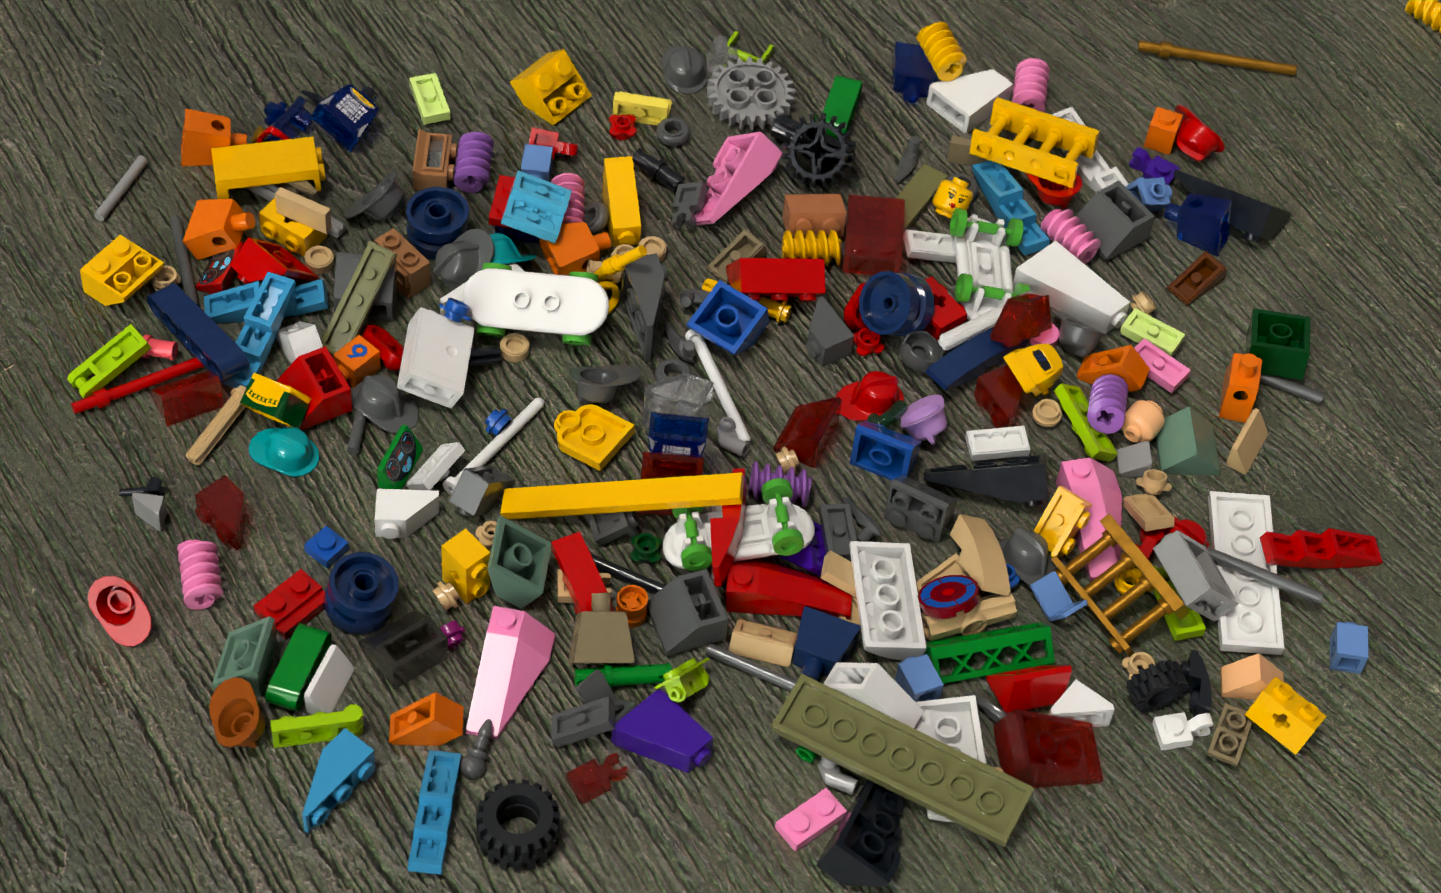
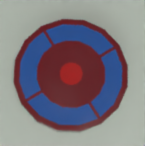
[917,575,981,619]

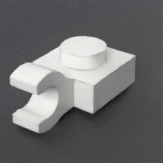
[1152,712,1213,751]

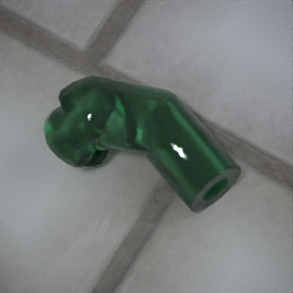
[867,400,908,428]

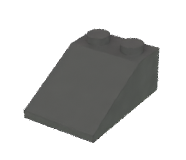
[621,253,668,363]

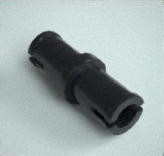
[632,148,685,193]

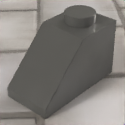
[806,296,854,367]
[449,465,515,517]

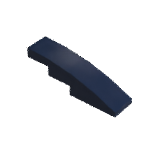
[925,320,1030,391]

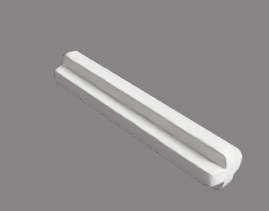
[938,305,1010,351]

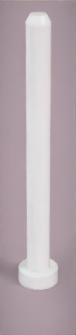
[685,329,750,443]
[443,397,545,496]

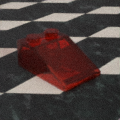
[842,195,905,275]
[993,709,1104,788]

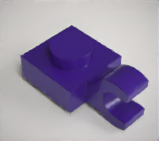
[1128,147,1180,186]

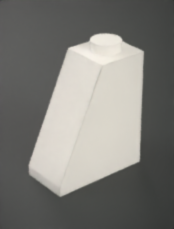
[926,69,1013,134]
[823,662,924,729]

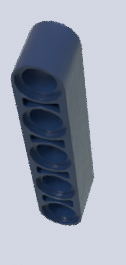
[147,283,249,383]

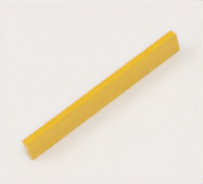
[500,472,744,519]

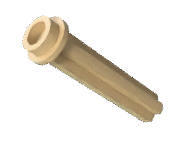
[186,385,246,466]

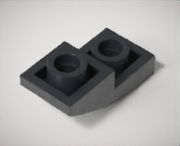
[1180,650,1212,717]

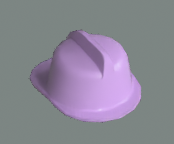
[900,395,947,445]

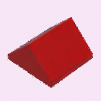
[986,665,1072,713]

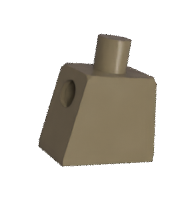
[569,593,634,665]

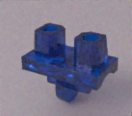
[264,96,314,142]

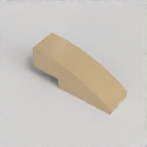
[950,514,1011,596]

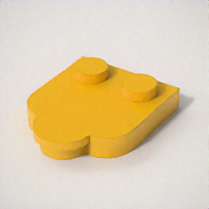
[554,404,635,471]

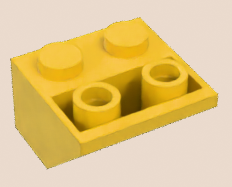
[510,49,592,125]
[80,235,165,306]

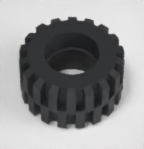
[476,779,560,872]

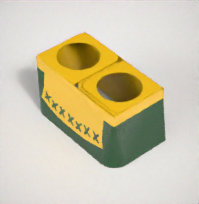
[240,373,311,429]

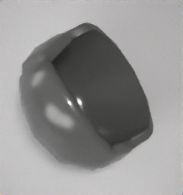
[900,331,944,373]

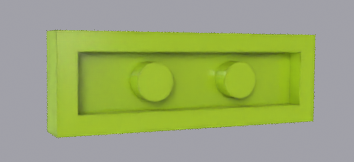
[1054,383,1118,462]

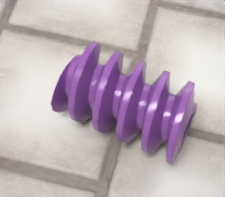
[454,132,494,193]
[1087,374,1128,434]
[748,461,812,508]

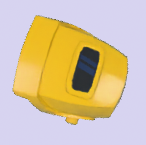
[1003,343,1063,397]

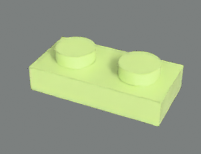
[409,73,451,125]
[1120,308,1185,357]

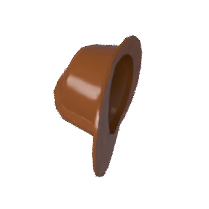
[209,677,266,748]

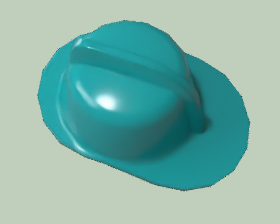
[489,233,537,264]
[249,427,319,477]

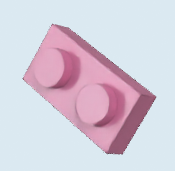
[1135,338,1191,393]
[775,788,847,852]

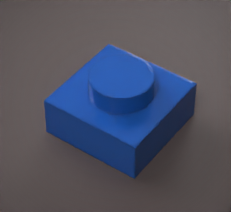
[304,526,349,568]

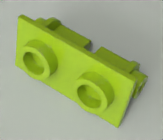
[655,657,710,702]

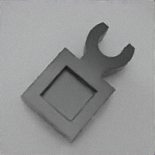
[672,182,708,229]

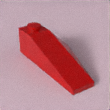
[726,558,852,619]

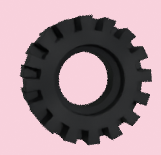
[1126,660,1189,713]

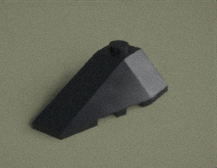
[1173,169,1292,243]
[924,454,1048,506]
[816,779,904,887]

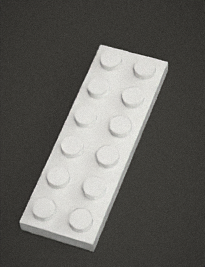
[1208,491,1284,655]

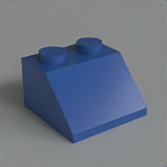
[686,280,769,356]
[850,420,922,481]

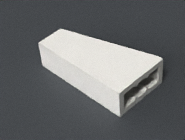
[1013,241,1130,334]

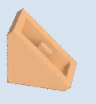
[1220,653,1284,700]

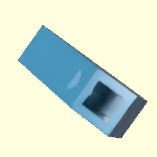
[302,728,375,833]

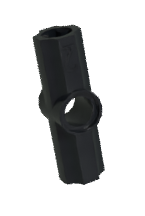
[771,114,856,168]

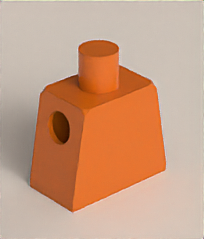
[181,109,247,166]
[182,199,255,260]
[539,221,611,276]
[1218,353,1262,423]

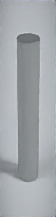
[94,155,148,221]

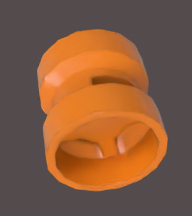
[616,585,648,628]

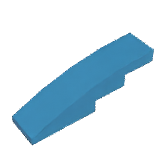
[972,160,1050,256]
[222,272,296,388]
[204,279,329,323]
[408,750,461,875]

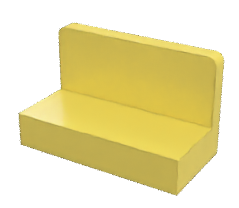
[613,91,672,126]

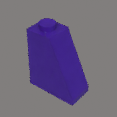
[611,688,713,773]

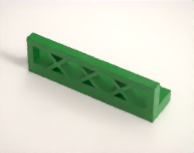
[923,622,1055,684]

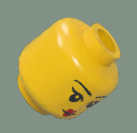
[932,177,974,219]

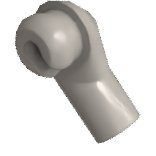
[717,417,750,457]
[818,757,858,795]

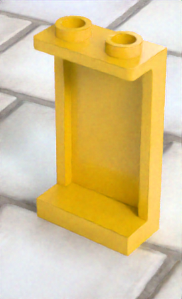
[211,137,326,199]

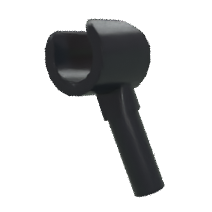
[119,477,165,496]

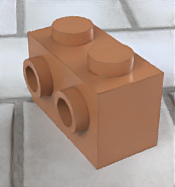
[782,194,846,238]

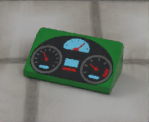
[377,424,423,489]

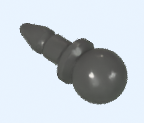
[460,719,492,780]

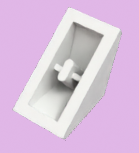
[1046,679,1114,730]

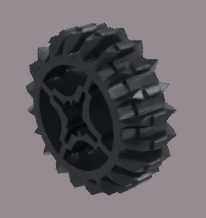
[781,113,857,188]

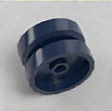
[406,187,470,260]
[859,271,934,337]
[324,552,399,634]

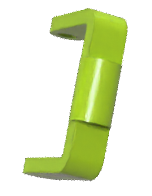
[725,31,775,65]

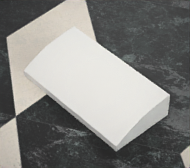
[849,541,926,660]
[915,695,986,822]

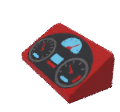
[196,242,244,294]

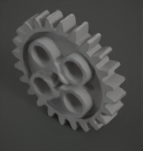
[706,57,795,131]

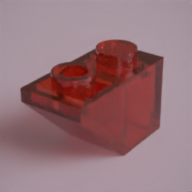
[990,291,1052,346]
[974,364,1022,428]
[195,475,246,551]

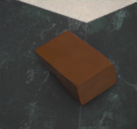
[1166,251,1227,306]

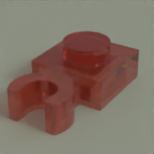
[566,753,628,804]

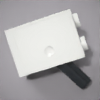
[397,307,502,408]

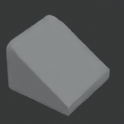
[1116,441,1152,477]
[132,492,167,531]

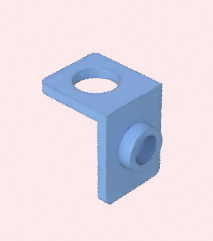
[1030,571,1088,622]

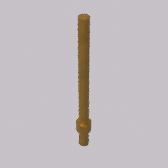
[1137,40,1297,76]

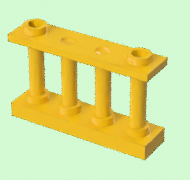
[969,97,1100,188]

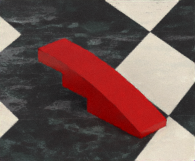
[710,468,747,587]
[1259,528,1383,568]
[551,531,615,615]

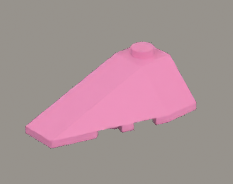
[695,132,783,225]
[1056,458,1122,581]
[466,606,556,739]

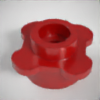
[609,114,637,140]
[853,327,884,356]

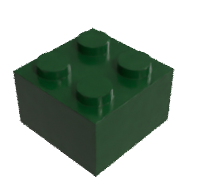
[1246,308,1311,380]

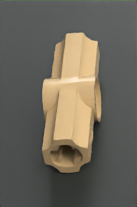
[921,593,1017,641]

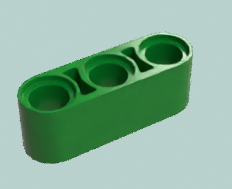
[823,75,863,139]
[265,623,332,712]

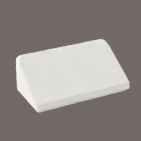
[304,644,354,714]

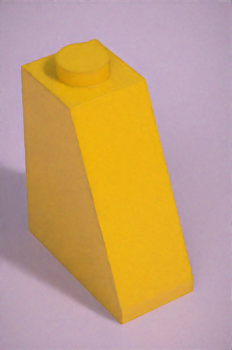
[602,156,641,247]

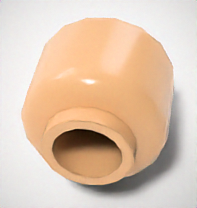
[1121,400,1165,443]

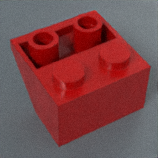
[276,346,352,430]

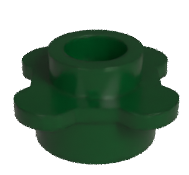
[630,533,662,563]

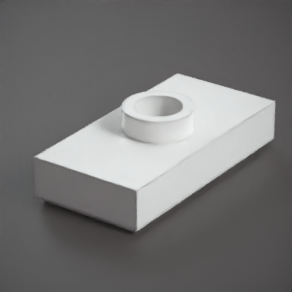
[902,229,956,263]
[965,426,1031,461]
[406,442,465,490]

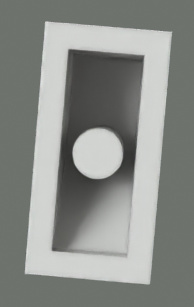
[275,321,323,364]
[374,489,440,539]

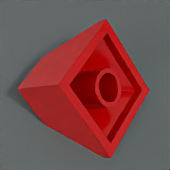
[230,237,319,284]

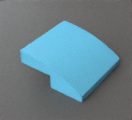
[501,171,572,243]

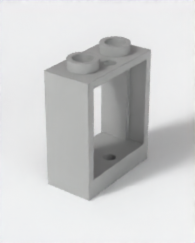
[1153,530,1239,622]

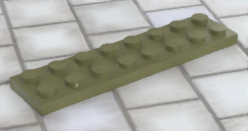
[771,673,1035,847]

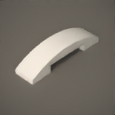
[1052,107,1129,193]

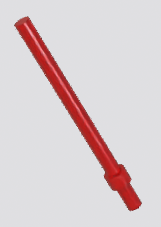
[71,357,205,414]

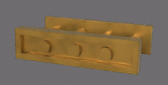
[1051,513,1190,657]

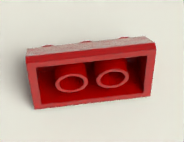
[726,258,825,302]

